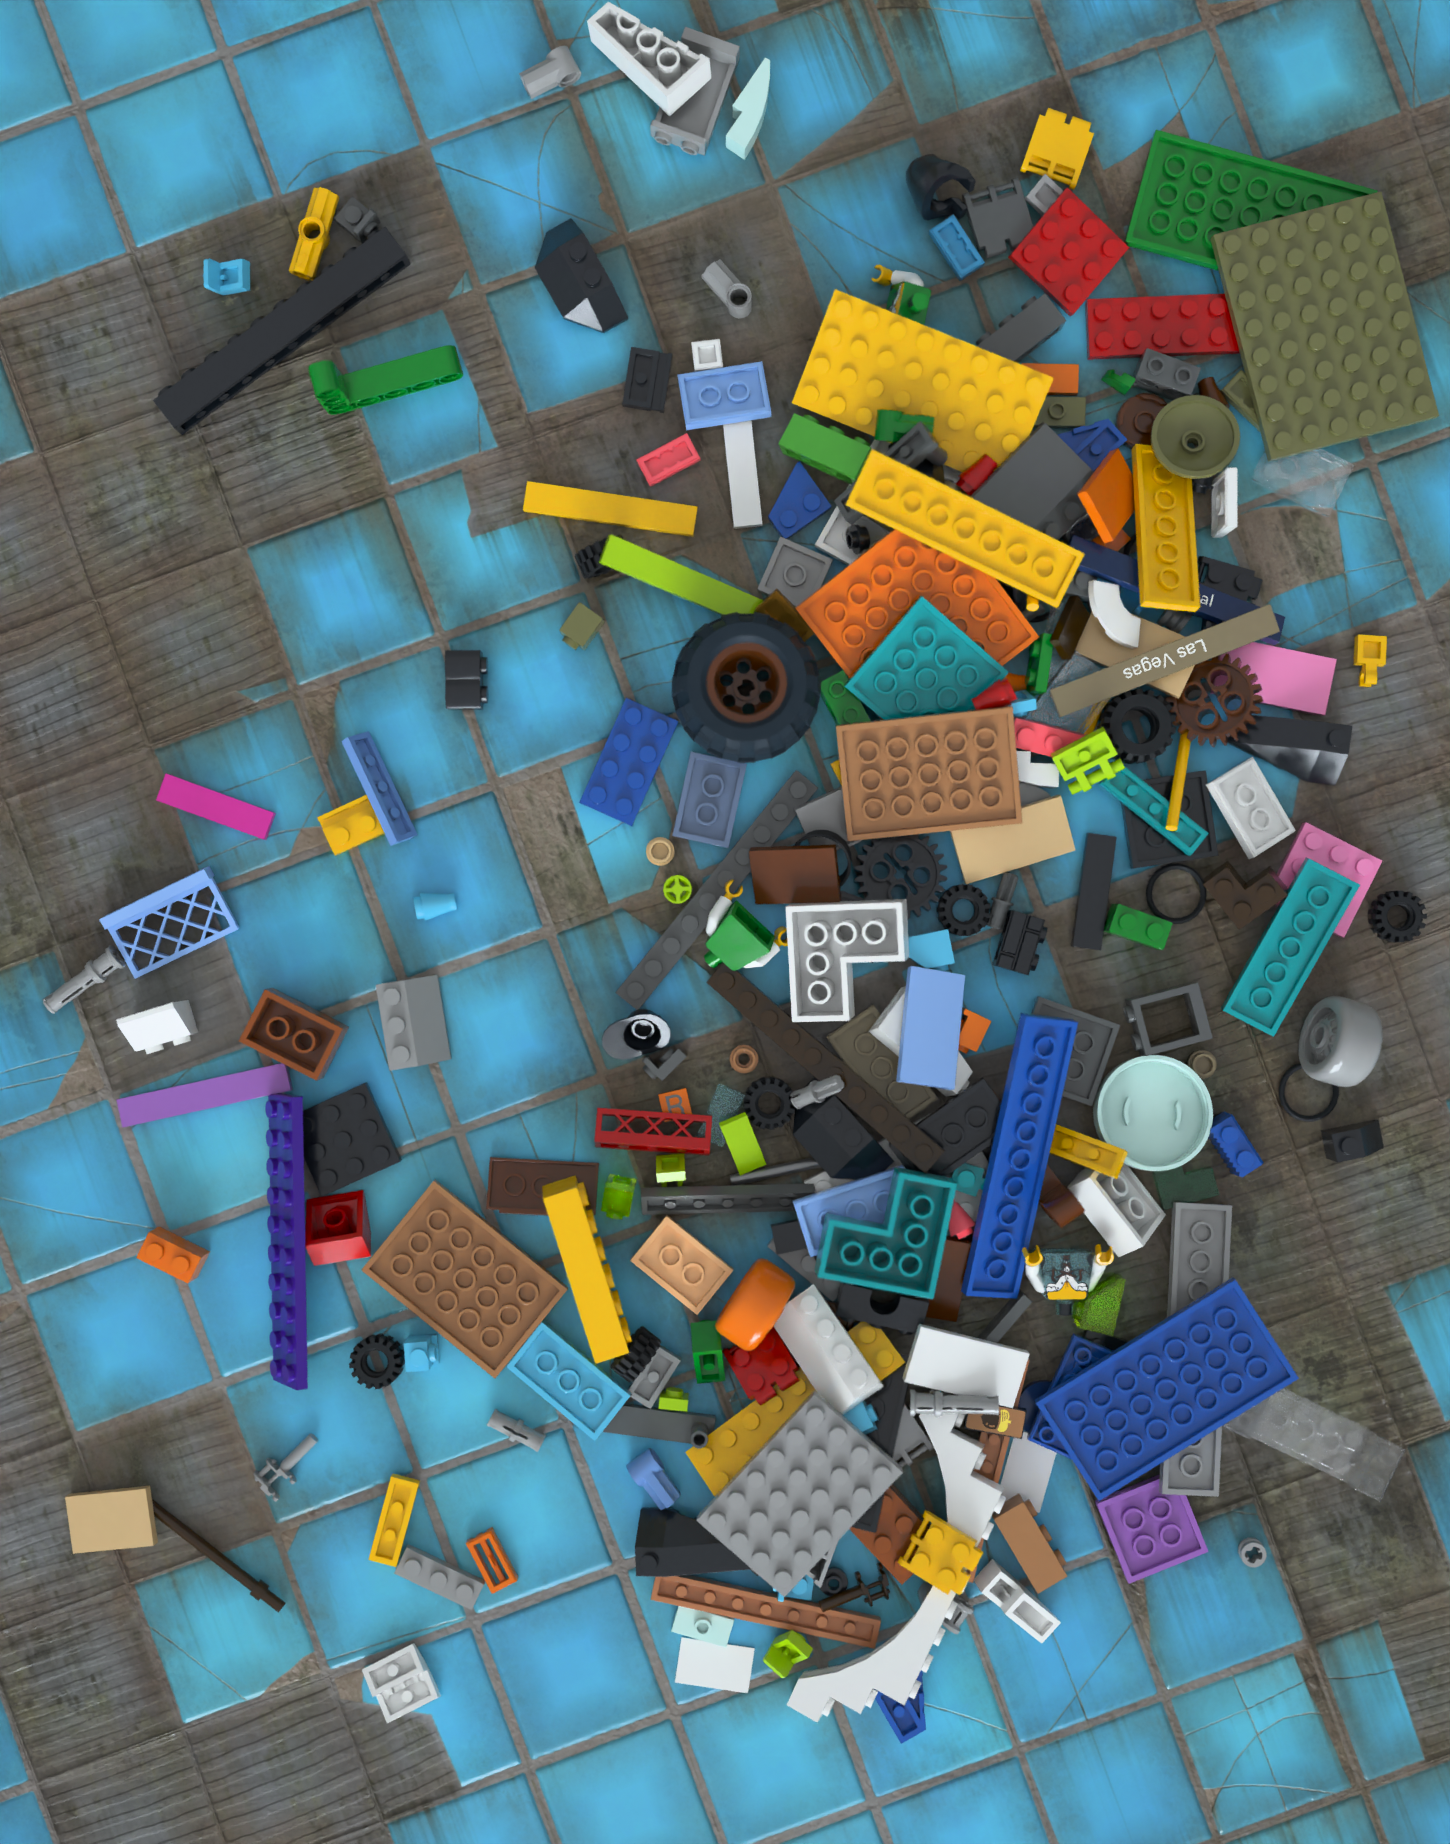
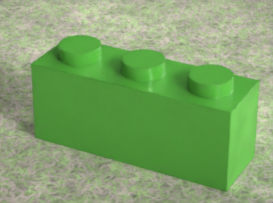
[778,413,872,485]

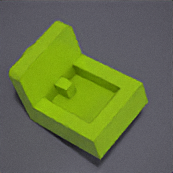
[763,1630,813,1678]

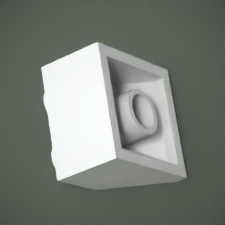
[116,1000,199,1054]

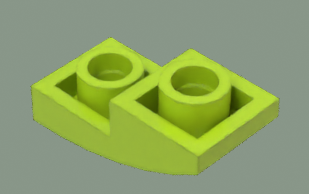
[719,1112,767,1176]

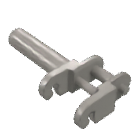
[253,1433,318,1502]

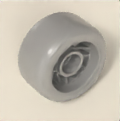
[1298,996,1383,1087]

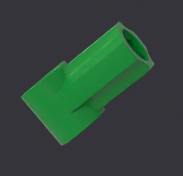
[874,409,934,442]

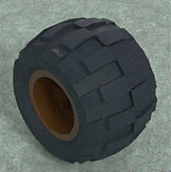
[672,612,821,763]

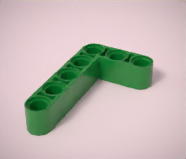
[308,345,463,415]

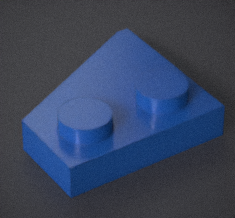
[1058,419,1127,472]
[768,461,832,540]
[875,1670,926,1744]

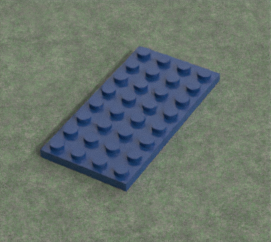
[1035,1277,1299,1501]

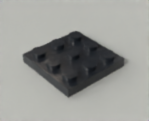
[1121,770,1219,869]
[303,1082,402,1197]

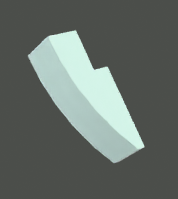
[726,57,770,160]

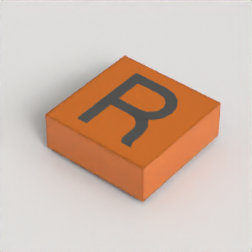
[658,1087,692,1122]

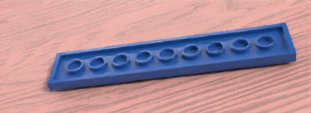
[961,1013,1078,1299]

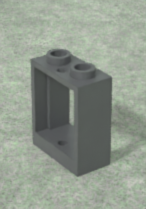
[1123,982,1213,1056]

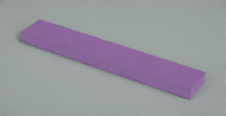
[116,1063,293,1128]

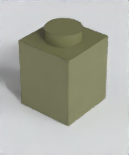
[559,602,604,651]

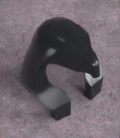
[906,154,976,220]

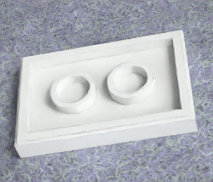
[1206,757,1296,859]

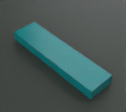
[1099,766,1209,856]

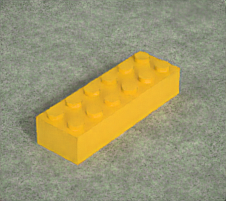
[542,1175,632,1364]

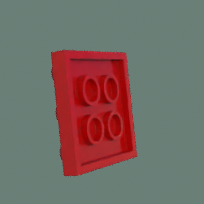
[1008,187,1129,316]

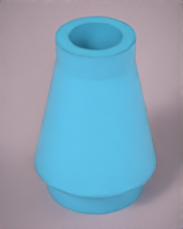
[413,893,457,921]

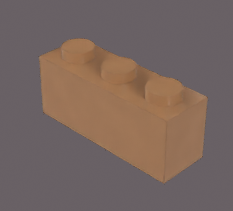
[992,1494,1067,1594]

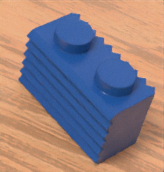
[1208,1111,1264,1177]

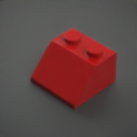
[305,1190,371,1266]

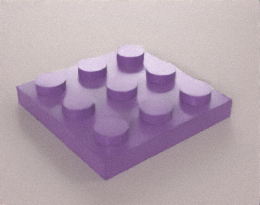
[1095,1474,1209,1584]

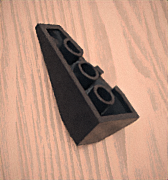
[1227,715,1352,786]
[635,1507,751,1577]

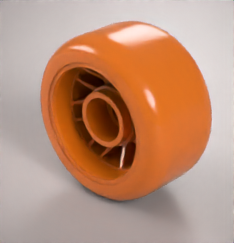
[715,1258,796,1351]

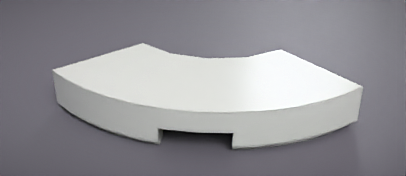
[1088,580,1141,649]

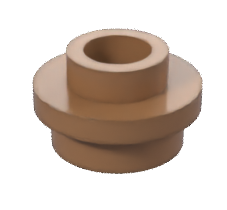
[730,1044,758,1073]

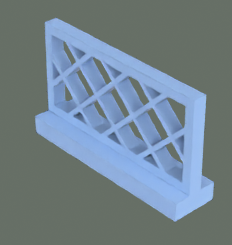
[99,866,240,979]

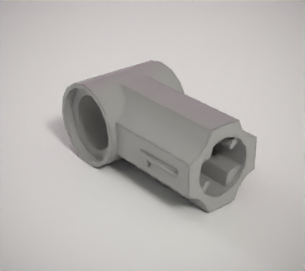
[519,45,582,99]
[702,260,753,319]

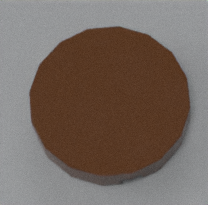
[1115,393,1167,449]

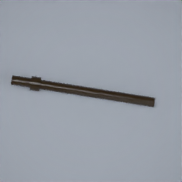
[152,1499,285,1613]

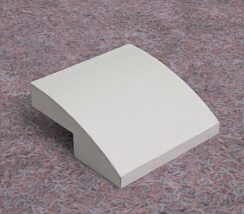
[362,1643,441,1723]

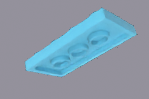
[506,1320,632,1441]

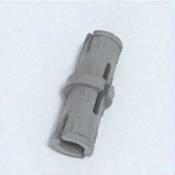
[487,1409,546,1452]

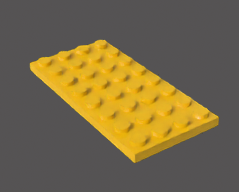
[792,289,1054,472]

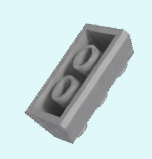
[376,975,452,1071]

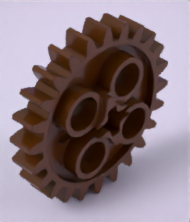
[1166,654,1263,747]

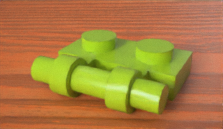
[1051,727,1125,795]

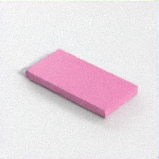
[1211,642,1337,716]

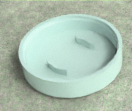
[1093,1055,1213,1171]

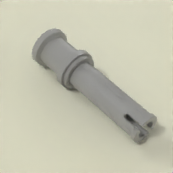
[42,945,126,1014]
[910,1389,999,1417]

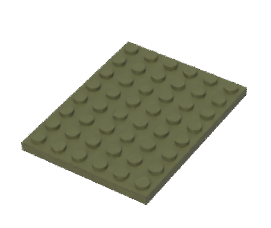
[1211,192,1439,462]

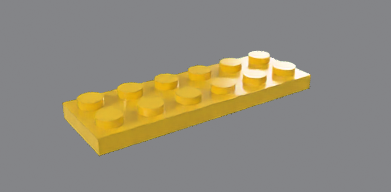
[1131,444,1200,612]

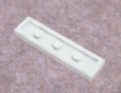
[723,420,762,529]

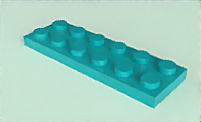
[1221,857,1360,1037]

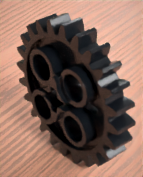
[854,834,947,920]

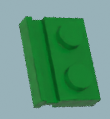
[1025,633,1053,696]

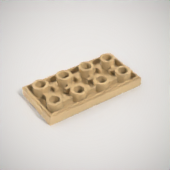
[1074,611,1195,699]
[950,795,1076,884]

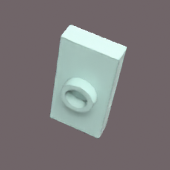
[671,1606,734,1647]

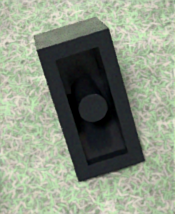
[1321,1119,1384,1163]

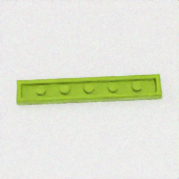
[598,534,763,615]

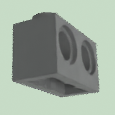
[1132,348,1201,401]

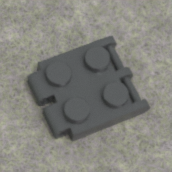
[962,177,1033,258]

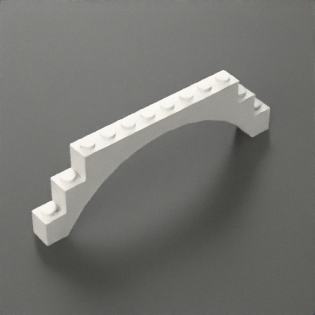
[787,1389,1006,1723]

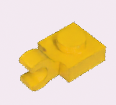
[1353,634,1387,687]

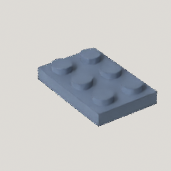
[672,752,747,848]

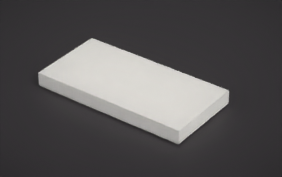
[902,1324,1029,1408]

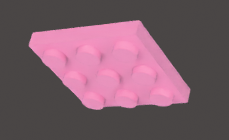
[1275,822,1382,938]

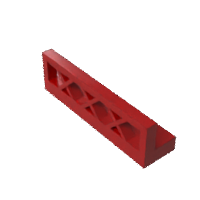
[594,1108,712,1156]

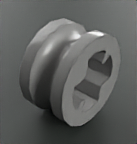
[1238,1537,1267,1567]

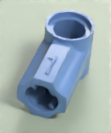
[626,1448,681,1510]

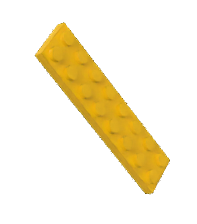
[845,450,1084,608]
[685,1321,906,1497]

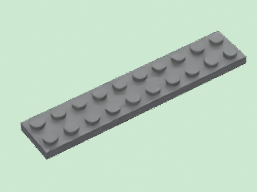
[1159,1201,1232,1497]

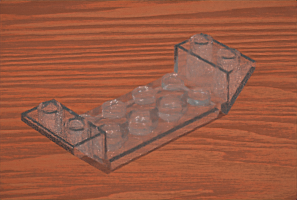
[1222,1388,1405,1502]

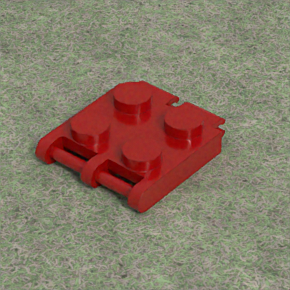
[723,1326,800,1406]

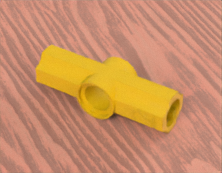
[289,187,339,281]

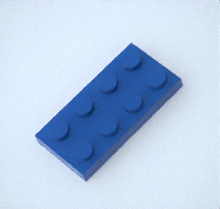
[579,698,679,826]

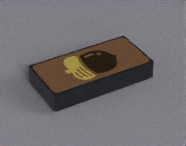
[964,1405,1027,1439]

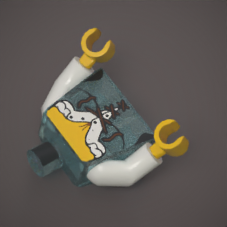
[1022,1244,1114,1315]

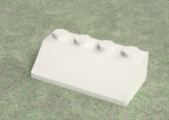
[774,1284,884,1415]

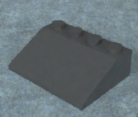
[970,423,1093,540]

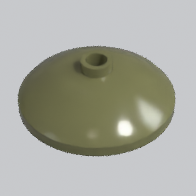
[1151,395,1240,479]

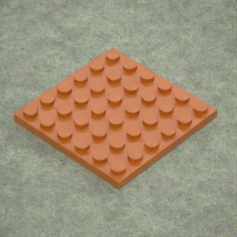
[795,529,1039,720]

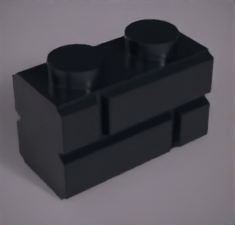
[992,910,1047,975]

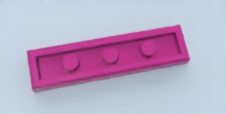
[156,773,276,840]

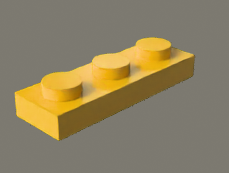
[1050,1124,1128,1179]
[368,1473,420,1567]

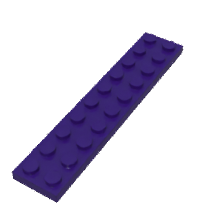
[265,1093,308,1391]

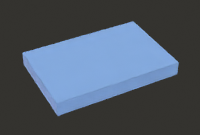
[677,361,772,431]

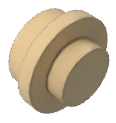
[646,837,675,866]

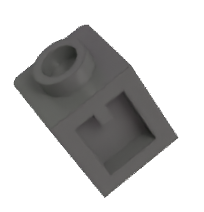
[334,196,381,244]
[642,1047,687,1081]

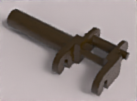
[819,1562,890,1612]

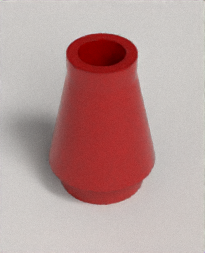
[956,454,998,496]
[971,678,1017,710]

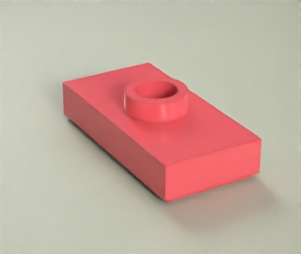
[636,433,701,487]

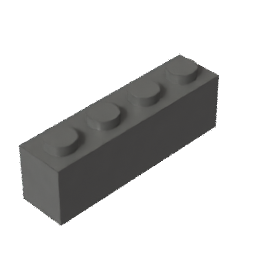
[976,294,1066,363]

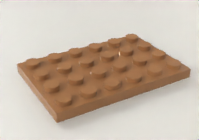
[836,706,1022,841]
[361,1179,569,1378]

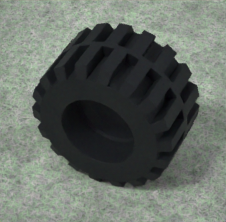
[1097,689,1176,764]

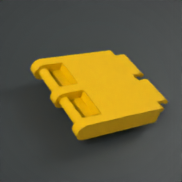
[1020,108,1094,190]
[897,1510,983,1595]

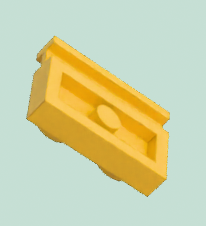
[317,795,384,856]

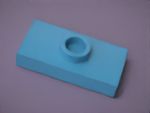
[928,214,985,281]

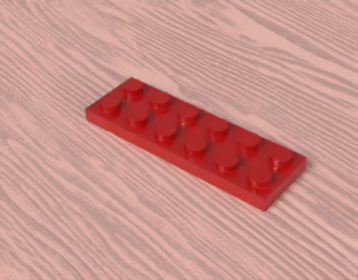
[1085,294,1240,360]

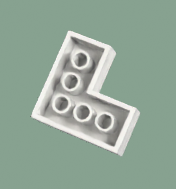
[786,899,909,1022]

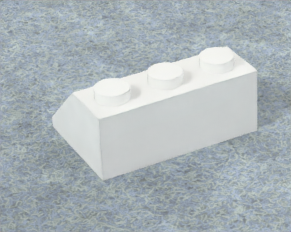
[1067,1164,1166,1257]

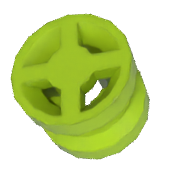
[663,875,692,904]

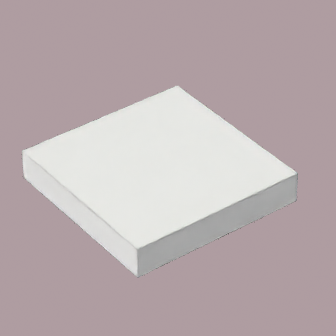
[1211,468,1237,538]

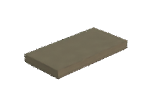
[826,1004,938,1119]

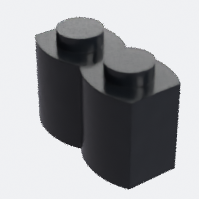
[445,650,489,710]

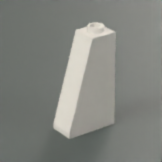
[868,986,973,1097]

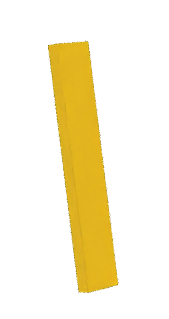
[523,481,698,537]

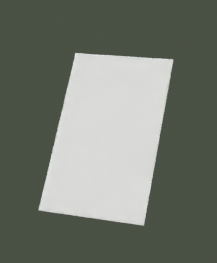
[1000,1431,1056,1513]
[675,1637,755,1693]

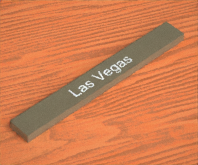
[1049,604,1280,717]

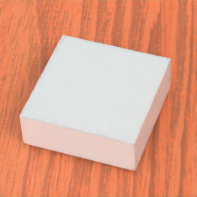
[691,339,723,372]

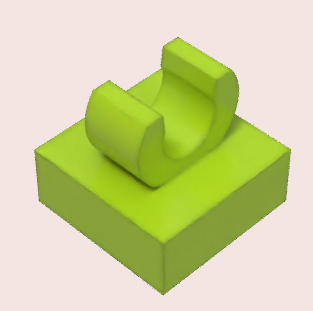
[656,1153,686,1187]

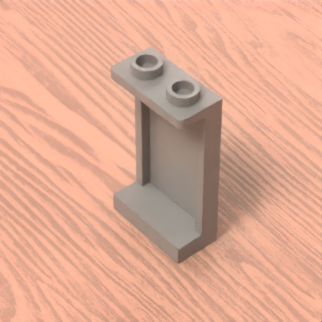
[650,27,740,156]

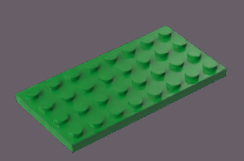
[1124,130,1378,271]

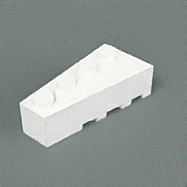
[587,2,711,116]

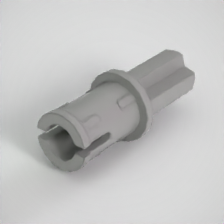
[790,1075,844,1109]

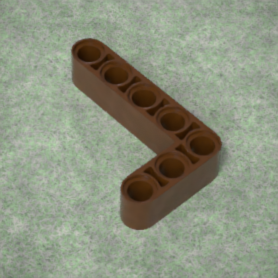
[992,1089,1085,1228]

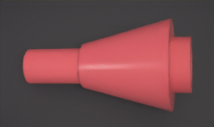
[948,1200,976,1240]

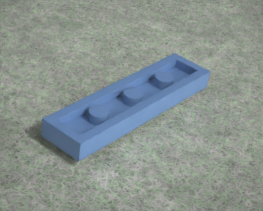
[341,731,418,846]

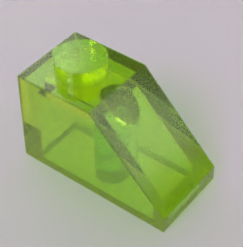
[601,1173,637,1220]
[1072,1273,1126,1336]

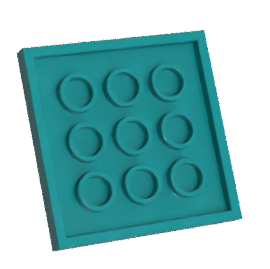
[845,596,1009,720]

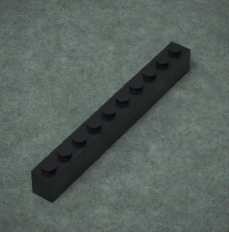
[153,227,410,435]

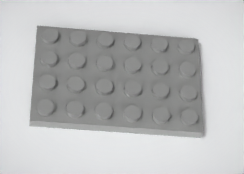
[696,1390,903,1597]

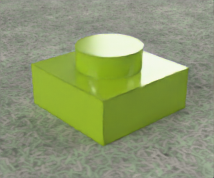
[658,1387,689,1412]

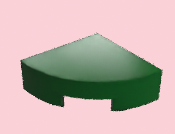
[1101,369,1136,396]

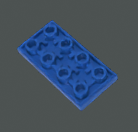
[1027,1333,1113,1459]

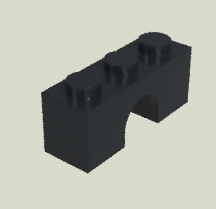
[835,1282,929,1335]

